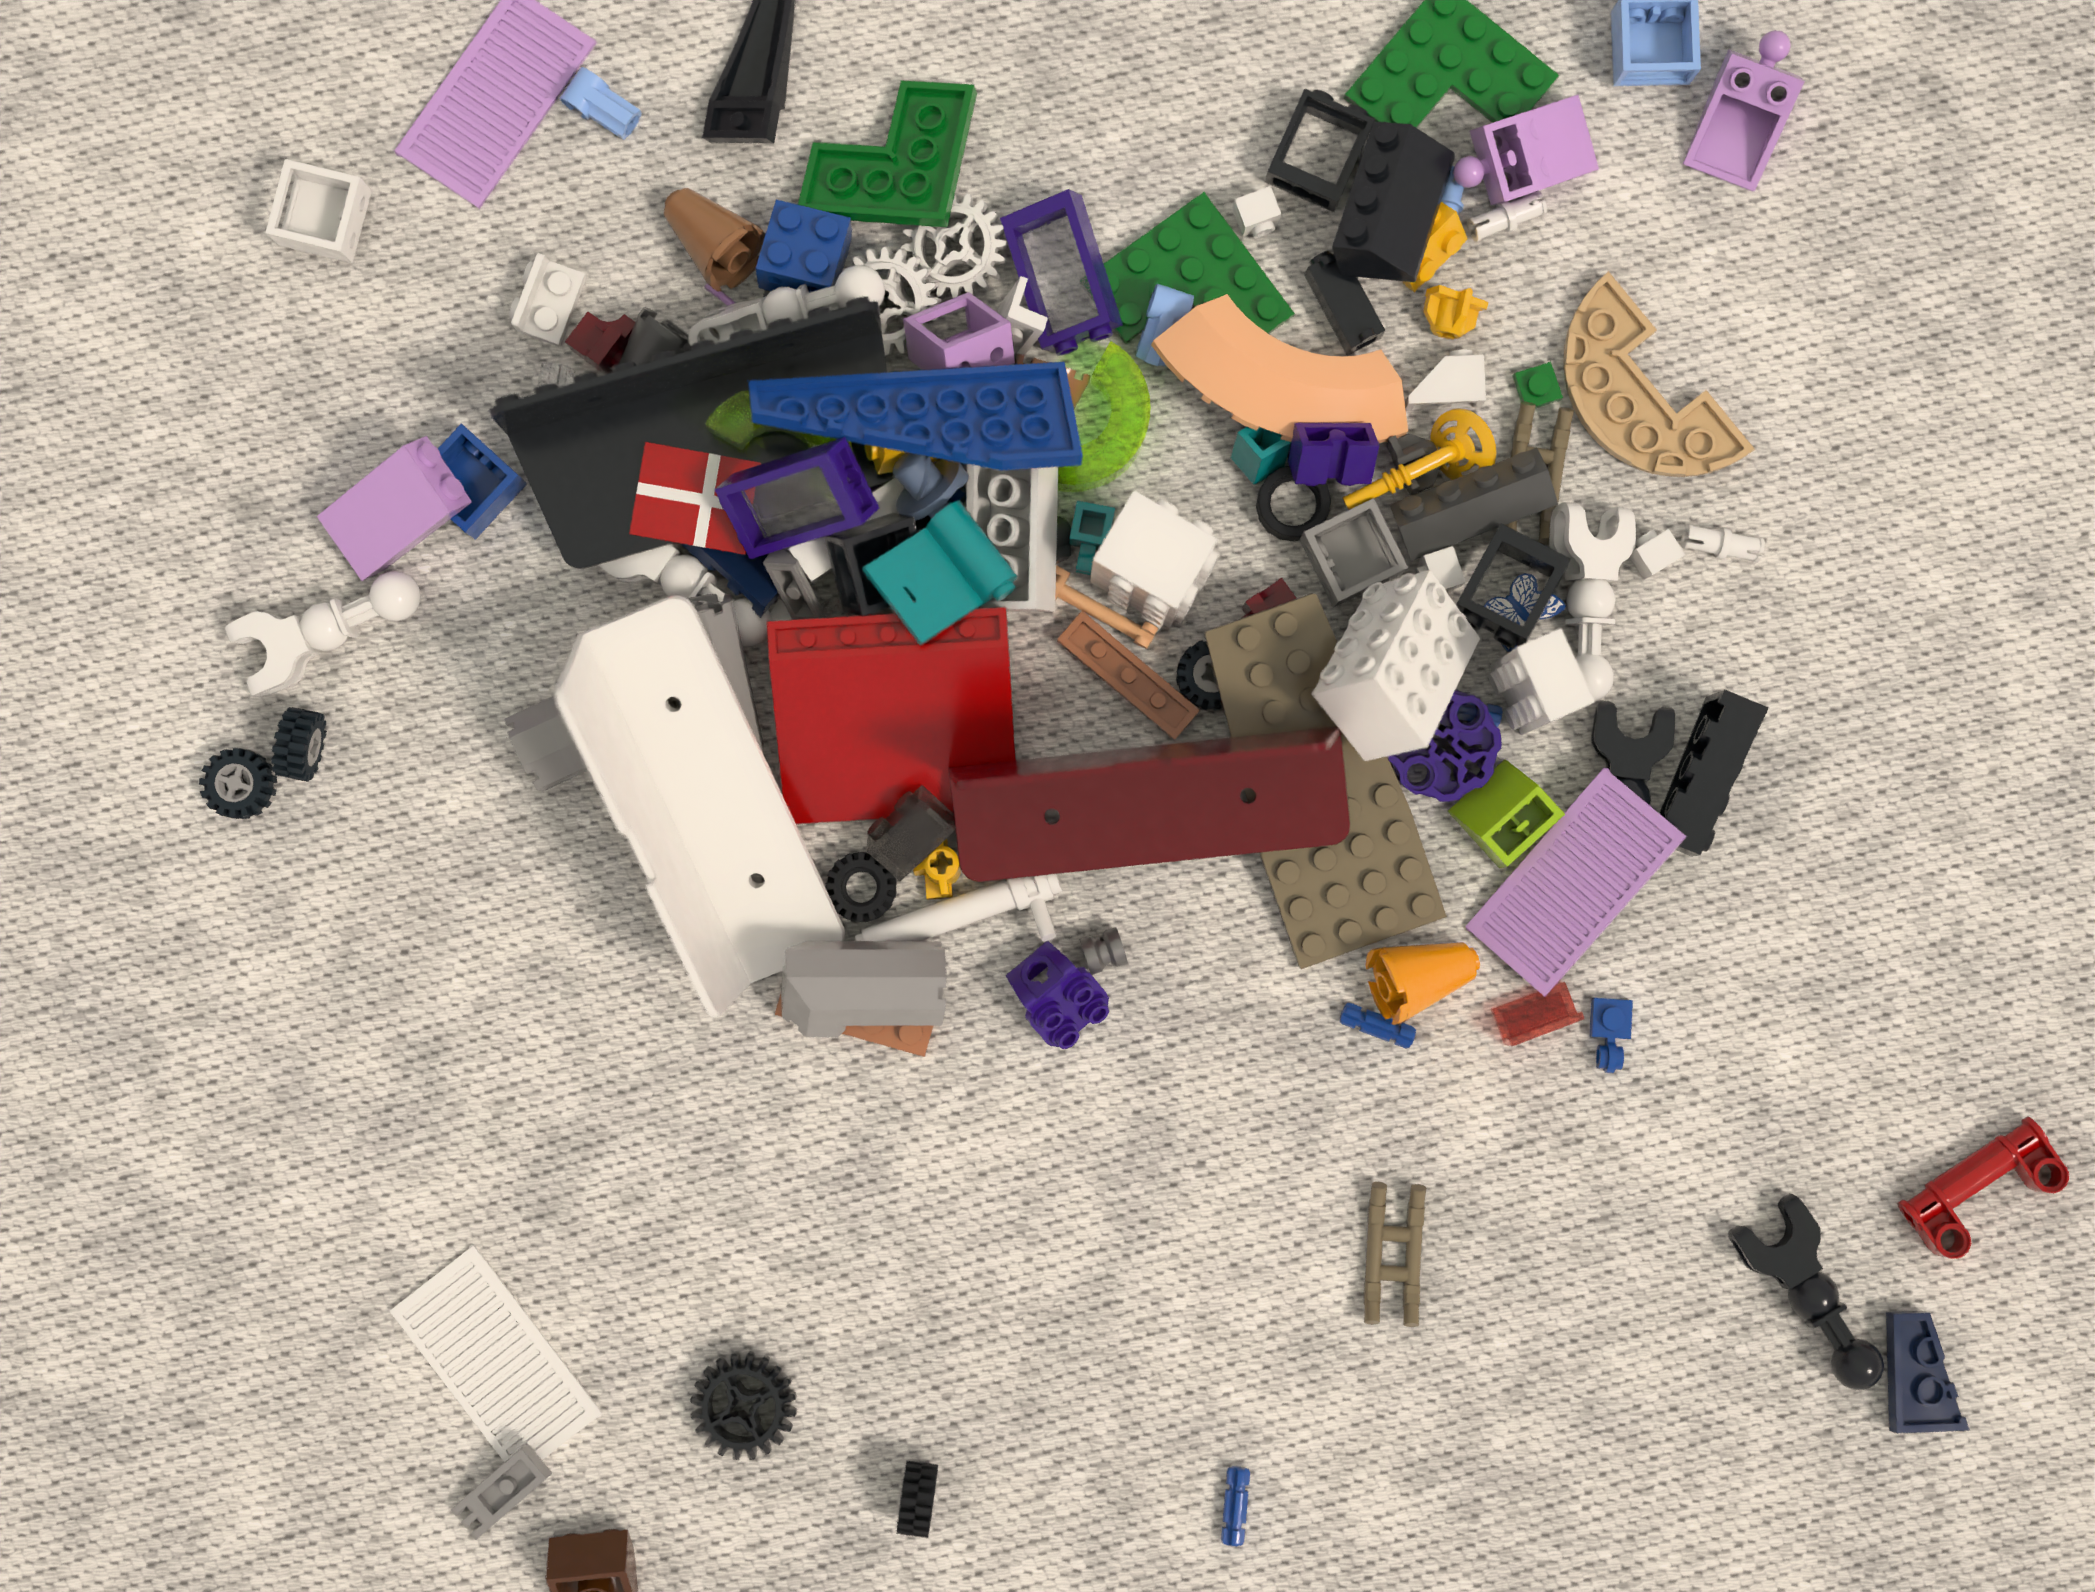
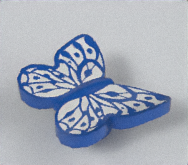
[1484,573,1566,653]

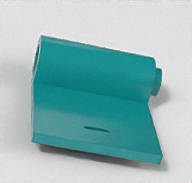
[863,500,1017,646]

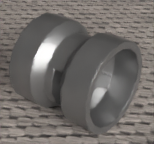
[1079,927,1128,975]

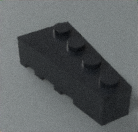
[1659,689,1769,857]

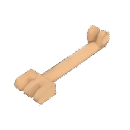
[1055,565,1158,649]

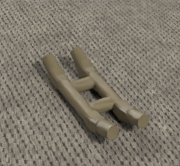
[1506,402,1574,546]
[1364,1181,1426,1327]

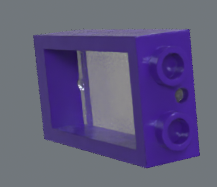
[1000,189,1123,356]
[714,437,879,559]

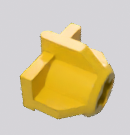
[1423,285,1488,339]
[913,836,961,900]

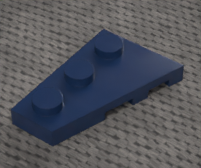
[680,543,779,618]
[1886,1311,1970,1434]

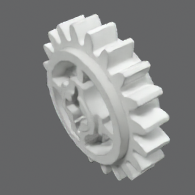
[901,193,1009,300]
[842,246,941,355]

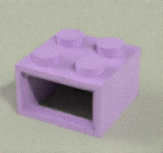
[903,292,1015,370]

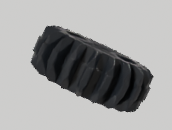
[690,1351,797,1460]

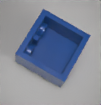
[755,199,852,293]
[438,423,528,540]

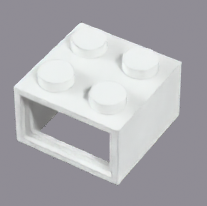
[265,159,372,263]

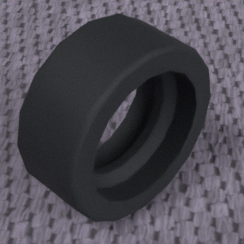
[1256,466,1331,542]

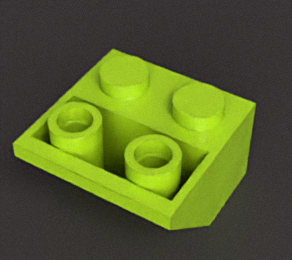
[1447,759,1565,868]

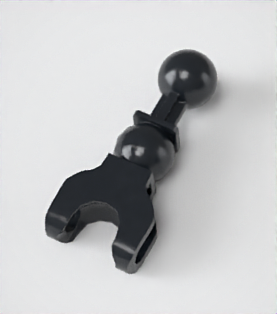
[1591,700,1675,805]
[1728,1193,1884,1390]

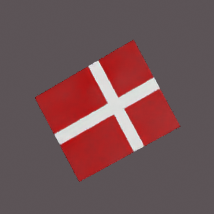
[629,442,761,555]

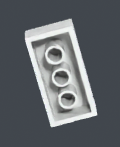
[966,464,1058,612]
[1488,628,1595,735]

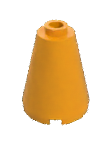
[1366,942,1480,1025]

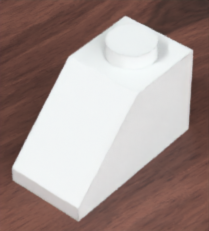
[1405,349,1486,411]

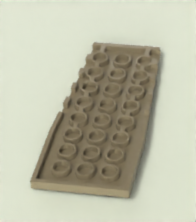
[1204,593,1447,969]

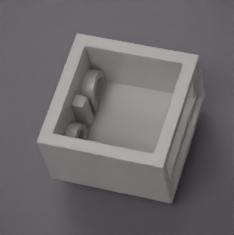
[1299,498,1408,608]

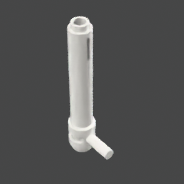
[855,874,1062,941]

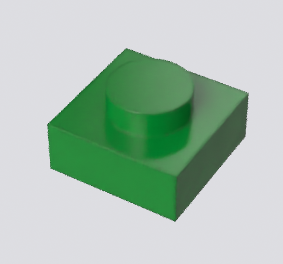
[1513,362,1563,408]

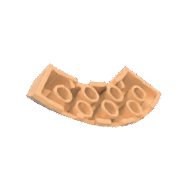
[1151,294,1408,443]

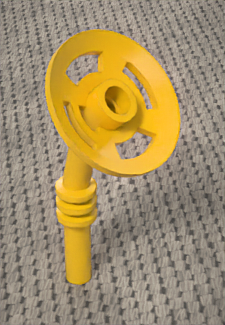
[1342,408,1496,510]

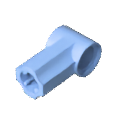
[559,67,642,140]
[1136,283,1194,367]

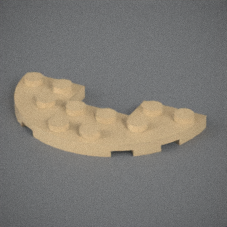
[1563,271,1755,477]

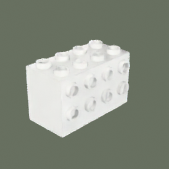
[1090,490,1220,630]
[1312,570,1480,761]

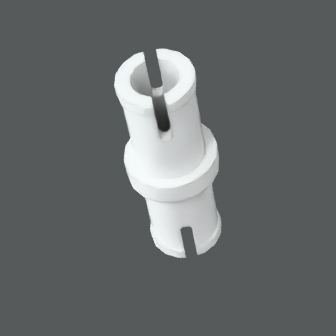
[1467,191,1547,242]
[1681,524,1765,562]

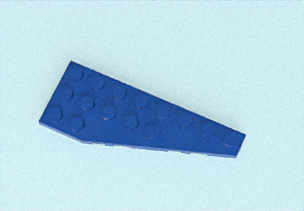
[748,362,1083,470]

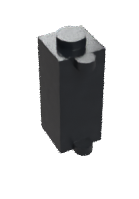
[1305,250,1386,356]

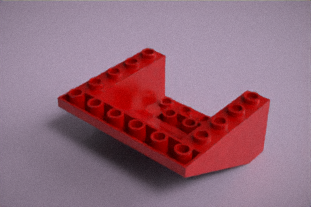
[767,607,1016,825]

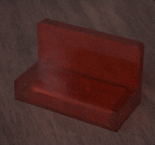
[1491,981,1585,1047]

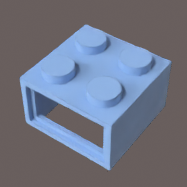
[1611,0,1701,86]

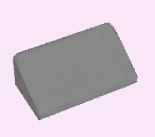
[763,549,827,620]

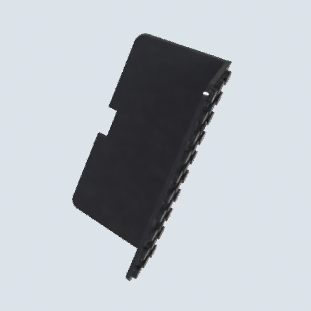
[489,296,894,569]

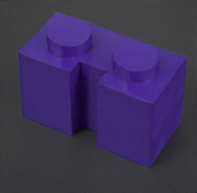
[1288,423,1380,486]

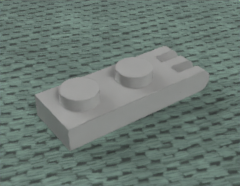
[451,1443,552,1540]

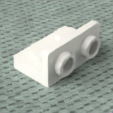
[509,253,587,347]

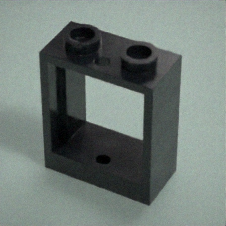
[1265,89,1375,212]
[1456,523,1571,648]

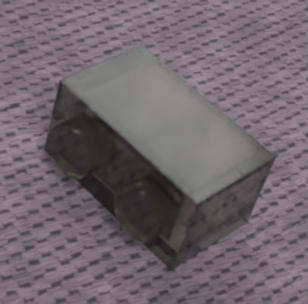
[866,785,955,881]

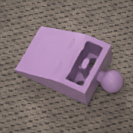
[1683,30,1805,191]
[1453,95,1599,205]

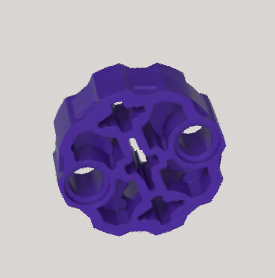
[1387,689,1502,802]

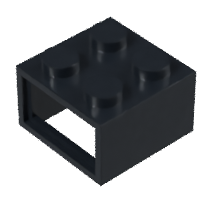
[824,513,918,616]

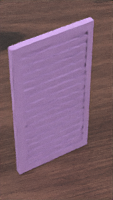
[394,0,597,209]
[1465,768,1687,997]

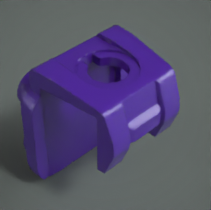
[1006,941,1109,1049]

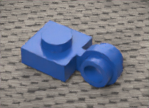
[1590,998,1633,1073]

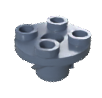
[892,452,969,520]

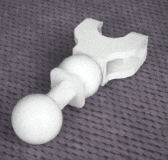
[688,265,885,346]
[1549,502,1636,701]
[599,544,772,647]
[225,571,420,697]

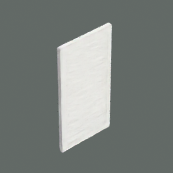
[390,1245,603,1462]

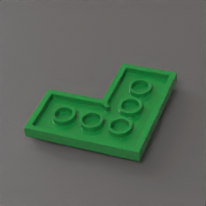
[1344,0,1559,128]
[798,80,977,228]
[1080,192,1295,344]

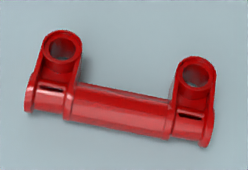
[1897,1116,2069,1259]

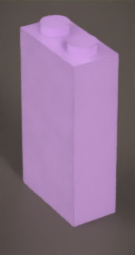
[317,436,472,581]

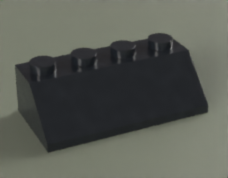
[1332,122,1455,282]

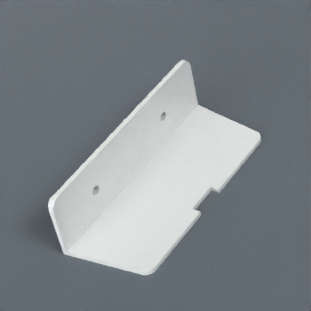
[555,595,845,1018]

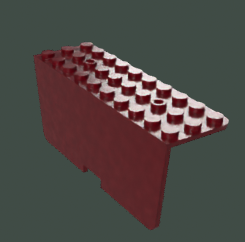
[948,726,1351,882]

